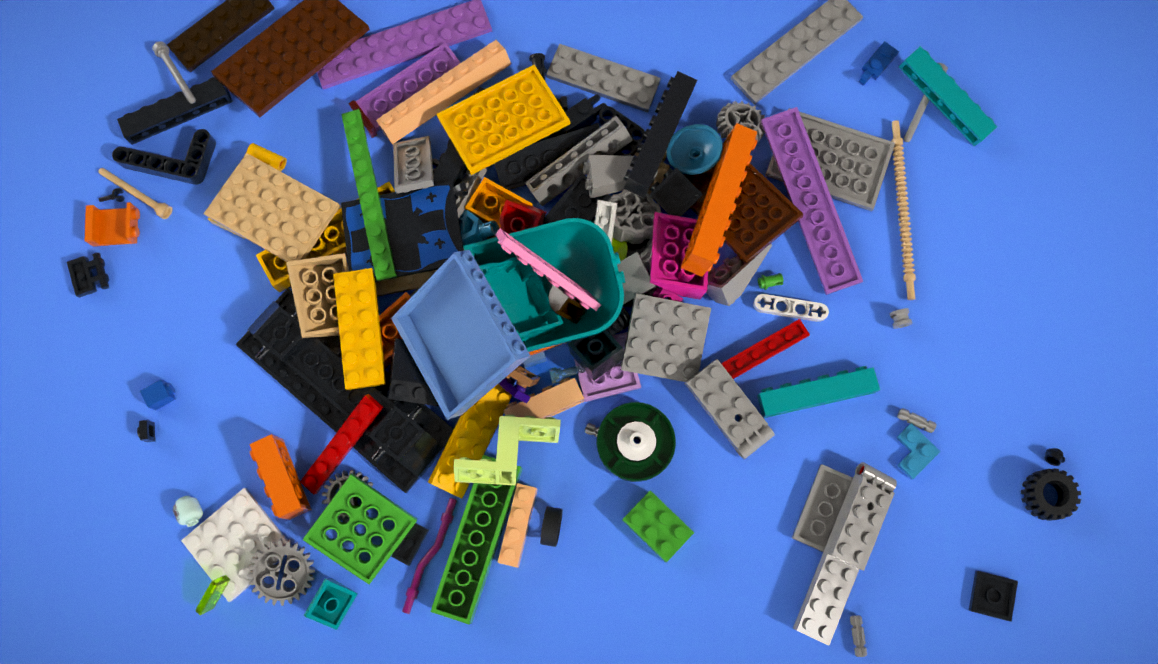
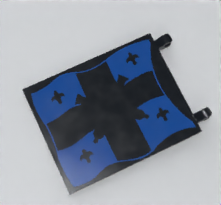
[341,181,468,282]

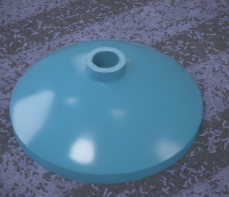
[666,124,723,175]

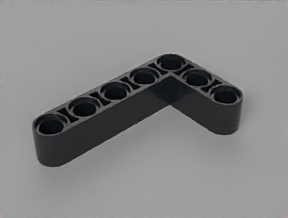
[599,106,645,156]
[112,129,216,185]

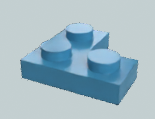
[896,423,941,480]

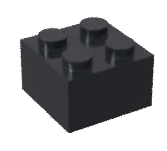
[568,330,624,381]

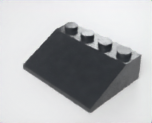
[385,338,440,407]

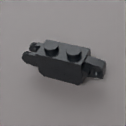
[548,94,607,137]

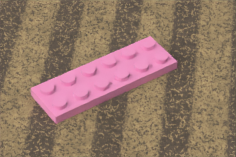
[495,228,601,311]

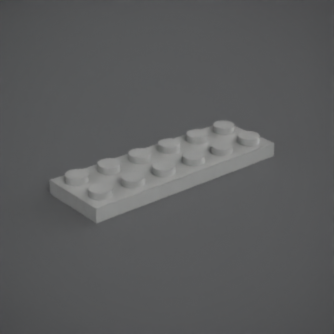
[546,44,661,112]

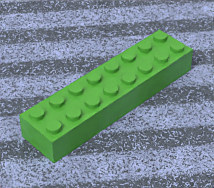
[430,455,523,625]

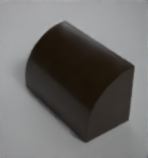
[549,285,588,324]

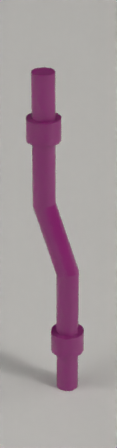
[402,498,457,614]

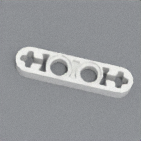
[753,294,829,322]

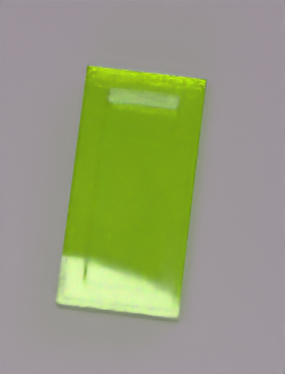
[195,575,231,615]

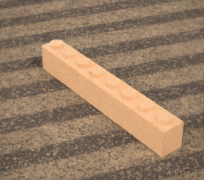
[376,40,511,145]

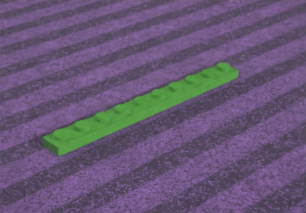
[341,109,397,281]

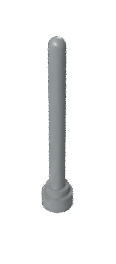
[152,41,196,104]
[904,63,948,142]

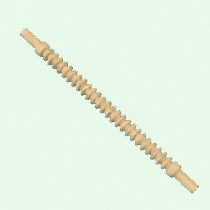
[891,120,916,300]

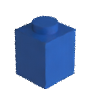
[140,379,176,411]

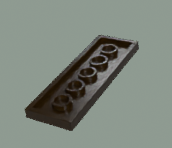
[167,0,275,72]

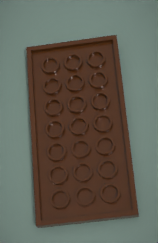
[211,0,370,118]

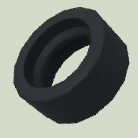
[540,506,563,547]

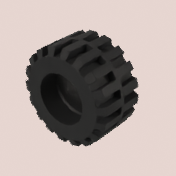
[1021,468,1081,521]

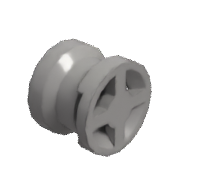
[889,308,913,329]

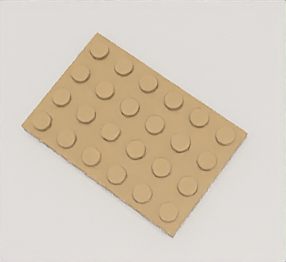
[204,153,340,262]

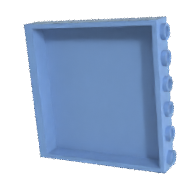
[391,250,531,420]

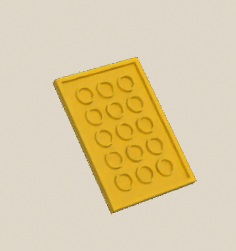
[436,65,570,175]

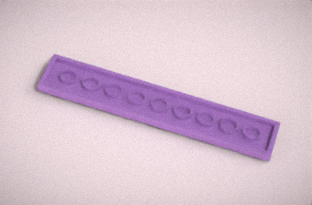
[317,0,492,90]
[761,107,863,295]

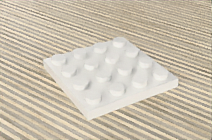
[181,488,288,602]

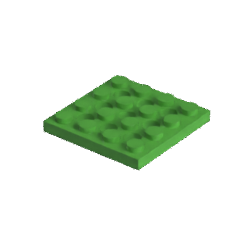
[303,473,417,585]

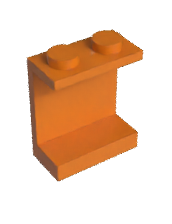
[85,202,140,247]

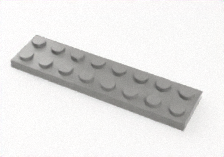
[731,0,863,105]

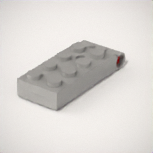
[684,359,775,460]

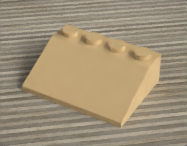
[286,253,349,338]

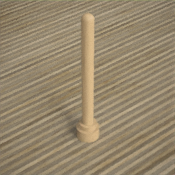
[98,168,172,219]

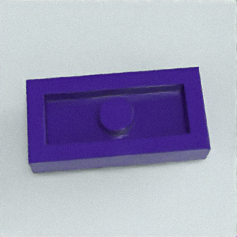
[498,377,531,404]

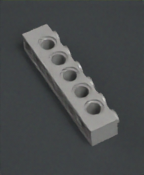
[525,116,633,206]

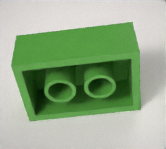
[622,490,694,563]

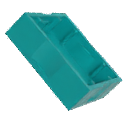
[479,257,564,342]

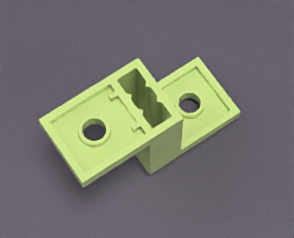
[454,414,561,485]

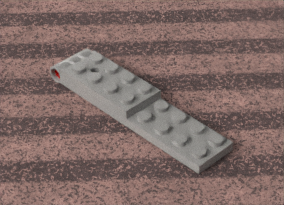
[793,462,897,646]

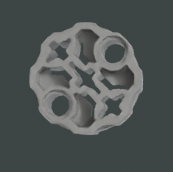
[609,190,661,244]

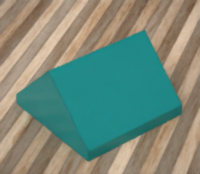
[304,578,358,630]

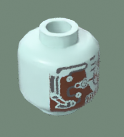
[173,496,203,527]

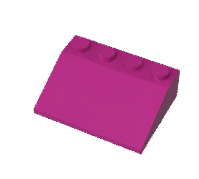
[650,212,708,300]

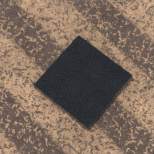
[969,571,1018,622]

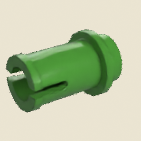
[758,273,784,290]

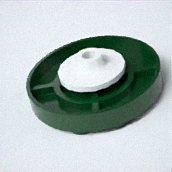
[596,402,676,482]

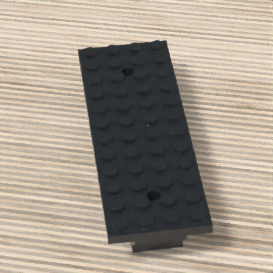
[235,288,454,493]

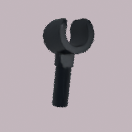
[99,188,125,202]

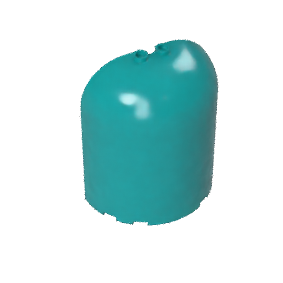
[463,218,626,352]

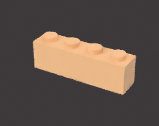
[503,377,585,419]
[497,483,538,568]

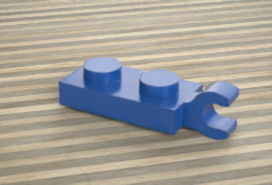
[858,41,899,86]

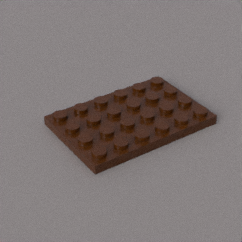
[683,142,803,263]

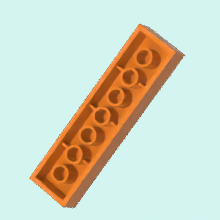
[681,123,758,277]

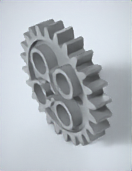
[247,539,315,606]

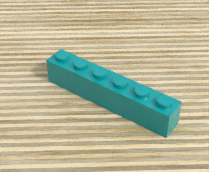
[899,46,997,147]
[757,366,880,418]

